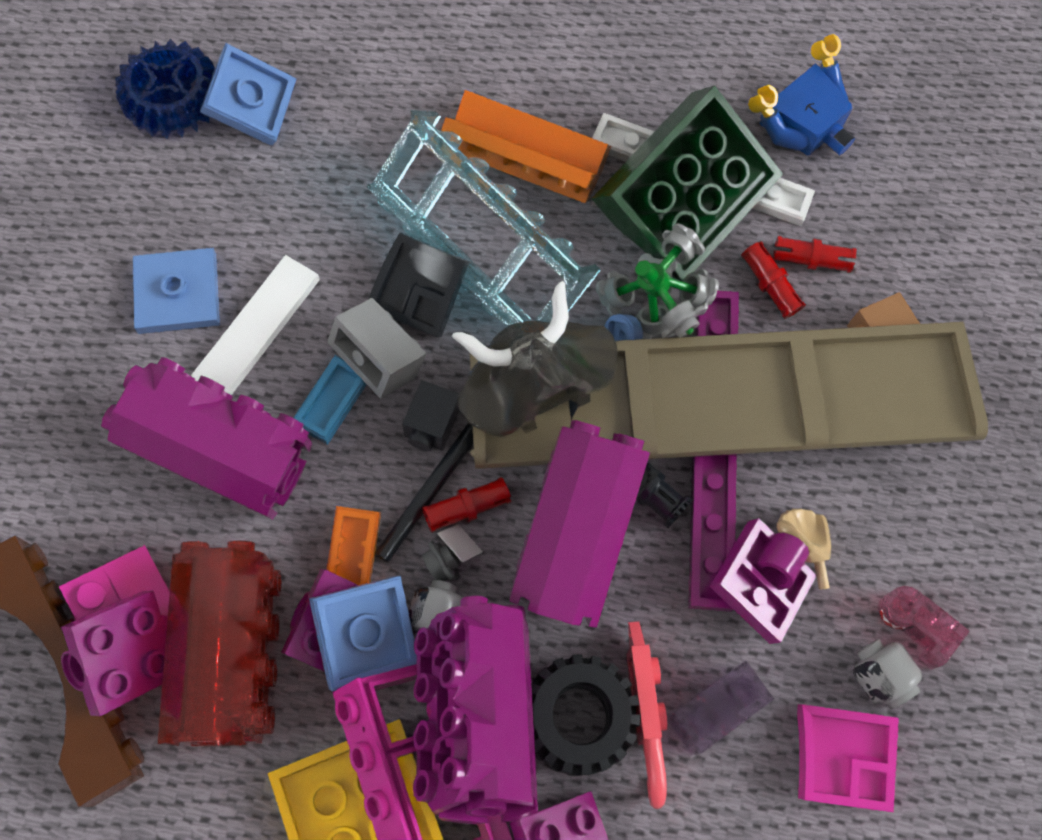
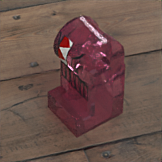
[878,586,970,670]

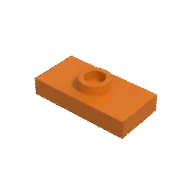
[326,506,381,585]

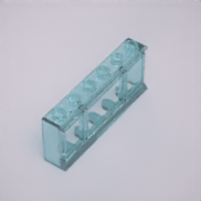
[367,110,601,343]

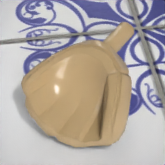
[777,508,831,590]

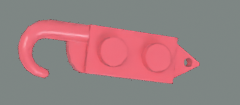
[626,621,667,809]

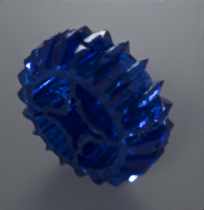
[115,38,215,139]

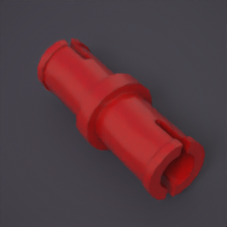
[773,236,857,273]
[741,241,806,319]
[422,477,511,533]

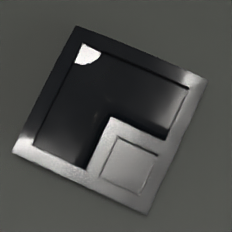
[368,232,470,337]

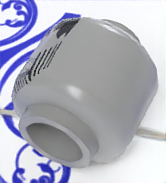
[408,580,463,640]
[853,639,922,709]

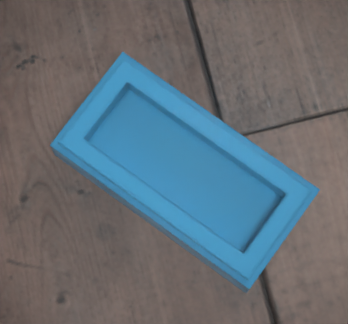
[293,355,367,445]

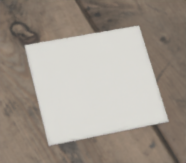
[437,524,483,563]

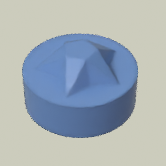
[602,314,643,341]

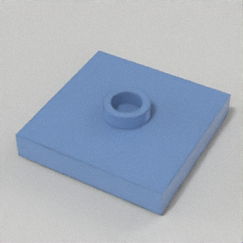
[200,43,296,145]
[133,248,220,334]
[309,576,417,691]

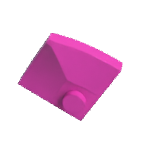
[59,545,187,632]
[797,704,899,813]

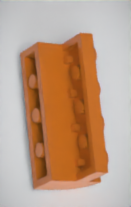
[441,90,612,204]

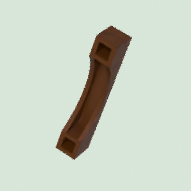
[0,535,144,807]

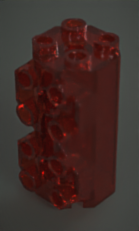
[158,540,282,747]

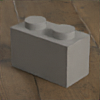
[327,298,427,399]

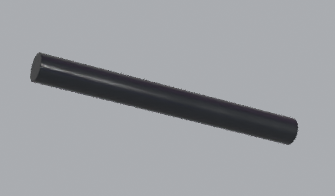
[375,418,474,563]

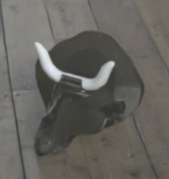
[452,281,618,437]

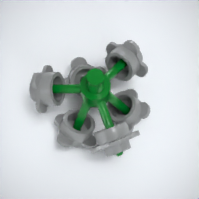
[596,223,719,339]

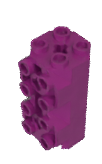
[101,357,312,520]
[509,420,650,628]
[413,596,538,824]

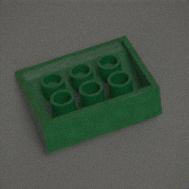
[591,85,783,281]

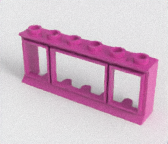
[332,664,512,840]

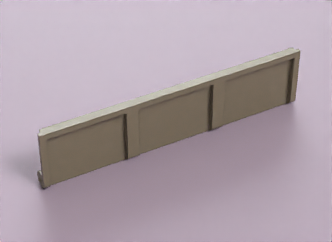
[470,322,988,469]

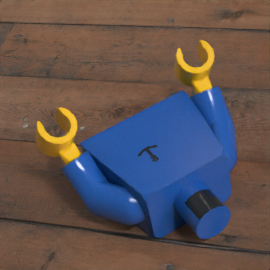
[748,34,855,156]

